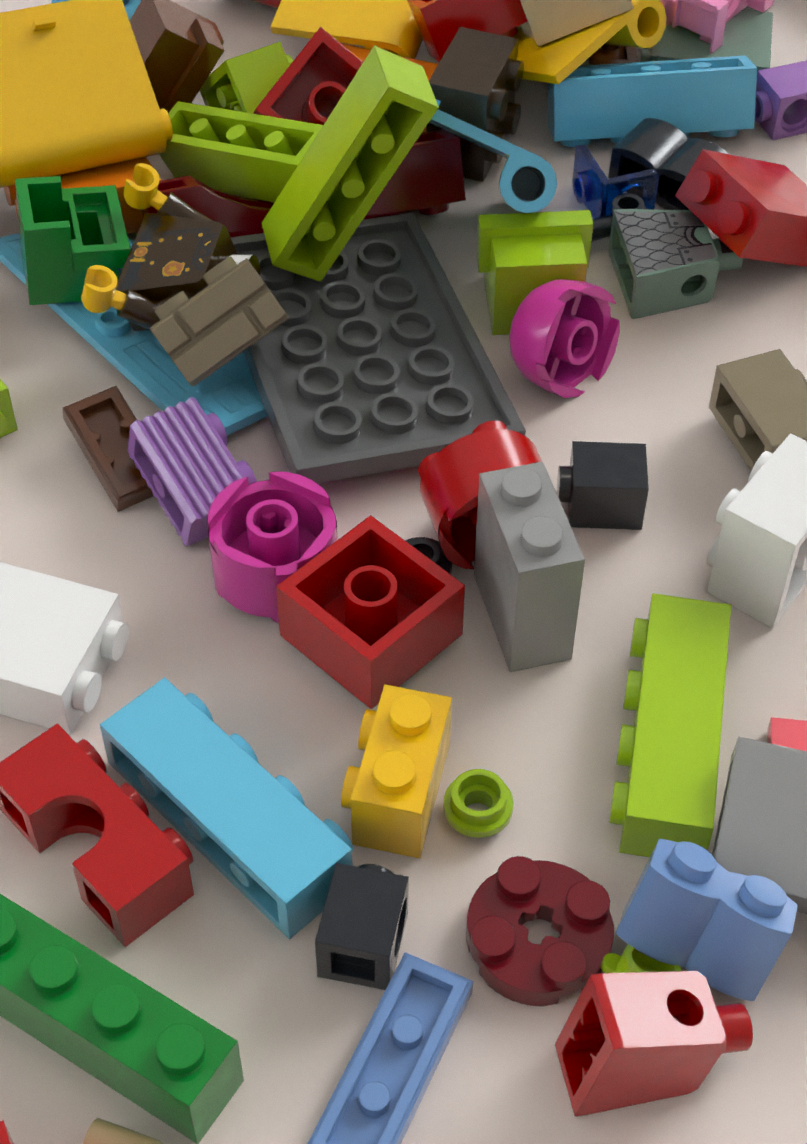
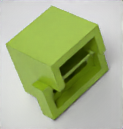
[476,210,593,335]

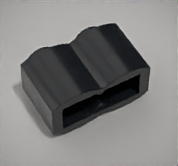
[608,118,729,210]

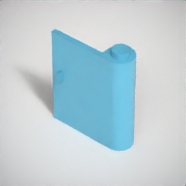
[429,99,557,213]

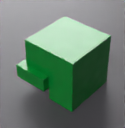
[15,176,131,305]

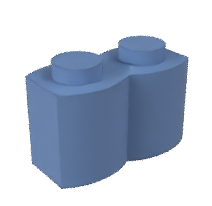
[616,839,798,1001]

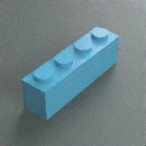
[548,55,757,147]
[100,677,353,939]

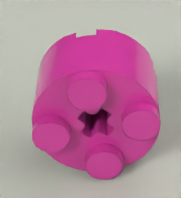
[208,471,338,623]

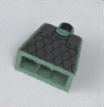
[608,209,743,319]

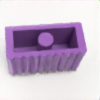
[128,397,257,547]

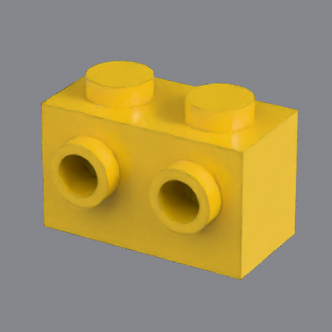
[341,684,452,859]

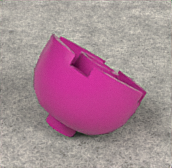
[509,280,620,398]

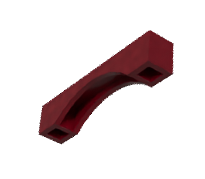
[141,129,466,237]

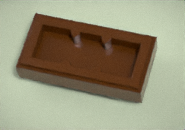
[63,385,153,512]

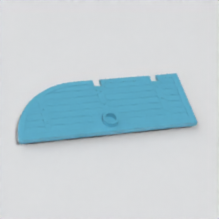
[0,233,268,435]

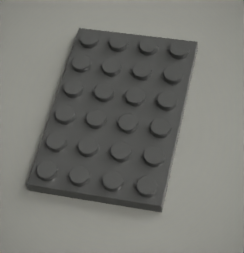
[231,213,526,484]

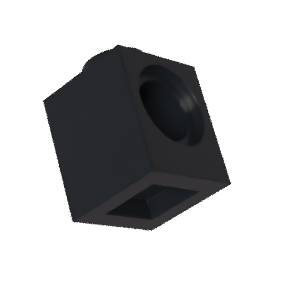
[315,863,409,990]

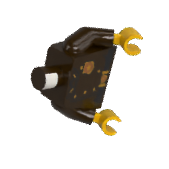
[81,163,261,331]

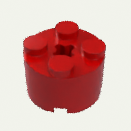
[418,420,561,570]

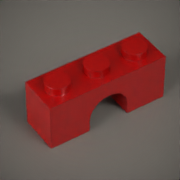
[0,723,194,947]

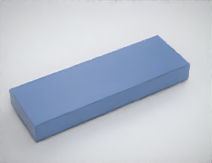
[308,952,473,1144]

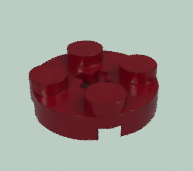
[466,856,614,1007]

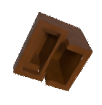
[130,0,225,113]

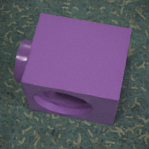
[755,60,807,140]

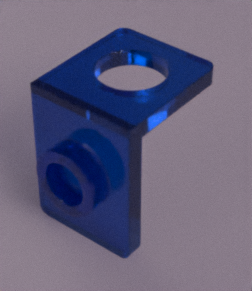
[572,144,659,219]

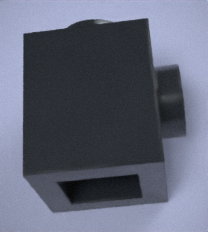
[557,441,649,530]

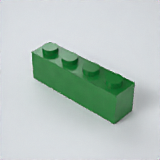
[0,894,244,1144]

